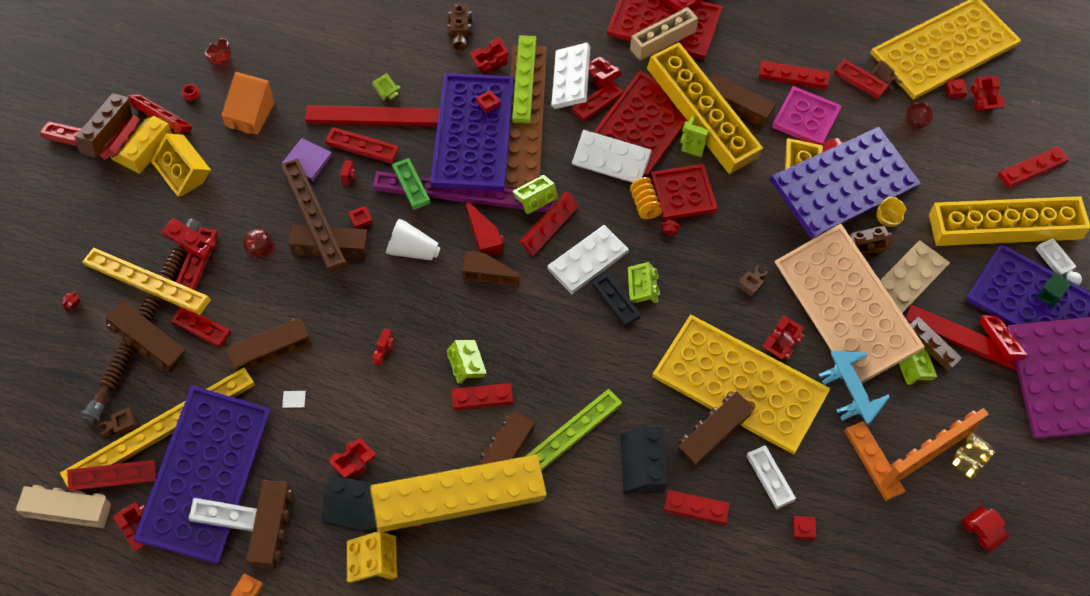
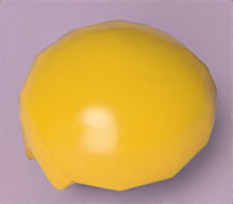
[876,197,906,227]

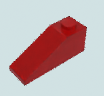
[466,203,505,257]

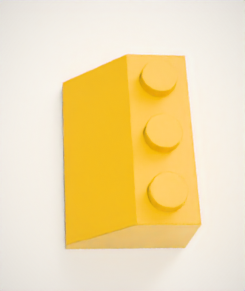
[111,116,172,174]
[151,133,211,197]
[785,138,822,169]

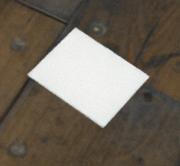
[282,391,306,408]

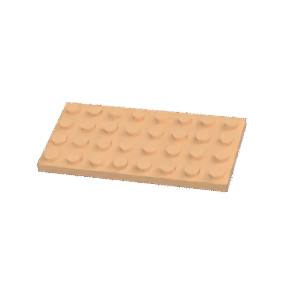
[775,224,925,384]

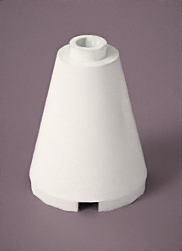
[386,219,440,261]

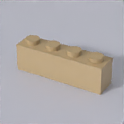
[630,7,698,61]
[16,485,112,528]

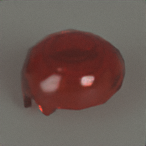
[205,38,232,64]
[906,101,933,128]
[243,229,274,257]

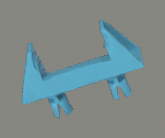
[819,351,890,426]

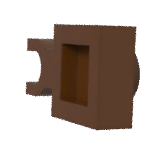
[870,60,902,90]
[737,265,768,297]
[99,407,137,438]

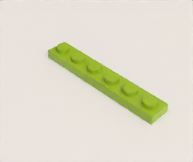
[512,35,536,123]
[525,389,622,471]

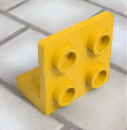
[347,532,397,583]

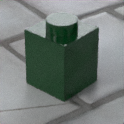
[1037,272,1072,307]

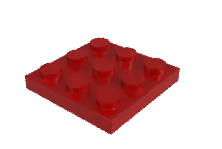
[651,164,718,221]

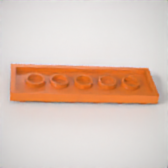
[880,408,989,490]

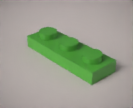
[392,158,430,210]

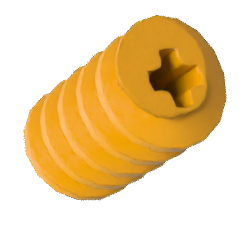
[630,177,662,219]

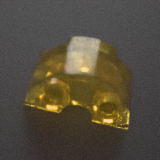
[953,432,997,479]

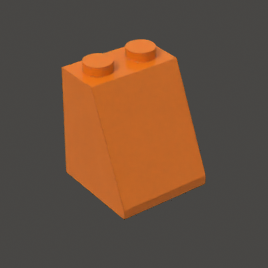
[221,72,275,135]

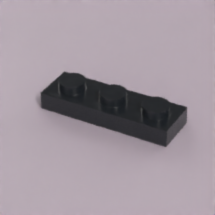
[592,273,641,327]

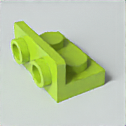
[680,116,709,158]
[513,175,558,214]
[628,262,660,303]
[899,349,937,385]

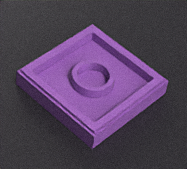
[282,138,332,182]

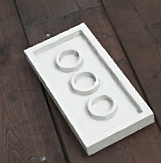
[552,43,590,109]
[572,130,652,183]
[547,225,629,294]

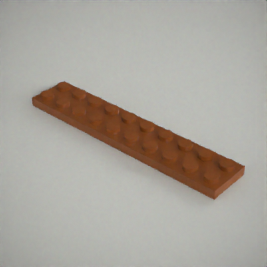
[504,45,547,189]

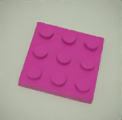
[772,86,842,145]

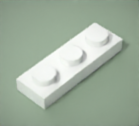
[747,445,796,509]
[189,498,257,531]

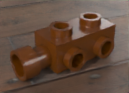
[448,5,472,51]
[848,226,893,257]

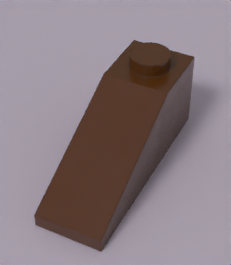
[462,251,520,286]

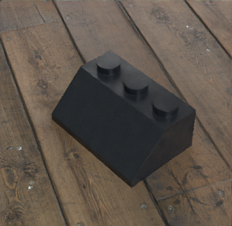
[621,426,667,493]
[321,475,377,533]

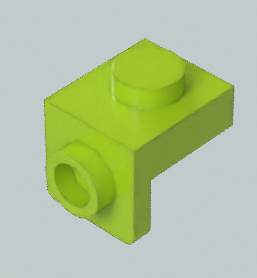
[372,73,400,101]

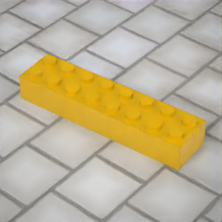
[647,42,763,174]
[929,196,1090,246]
[370,454,547,533]

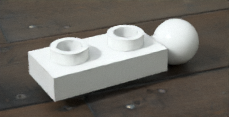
[1036,238,1082,286]

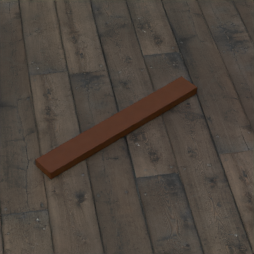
[281,158,347,273]

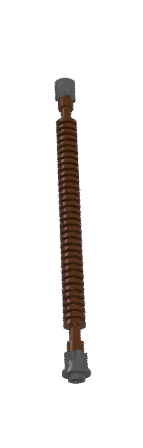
[80,219,202,424]

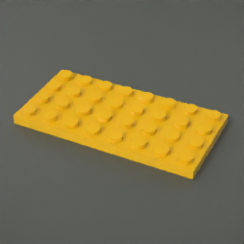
[870,0,1021,100]
[652,314,831,455]

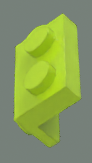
[447,340,487,383]

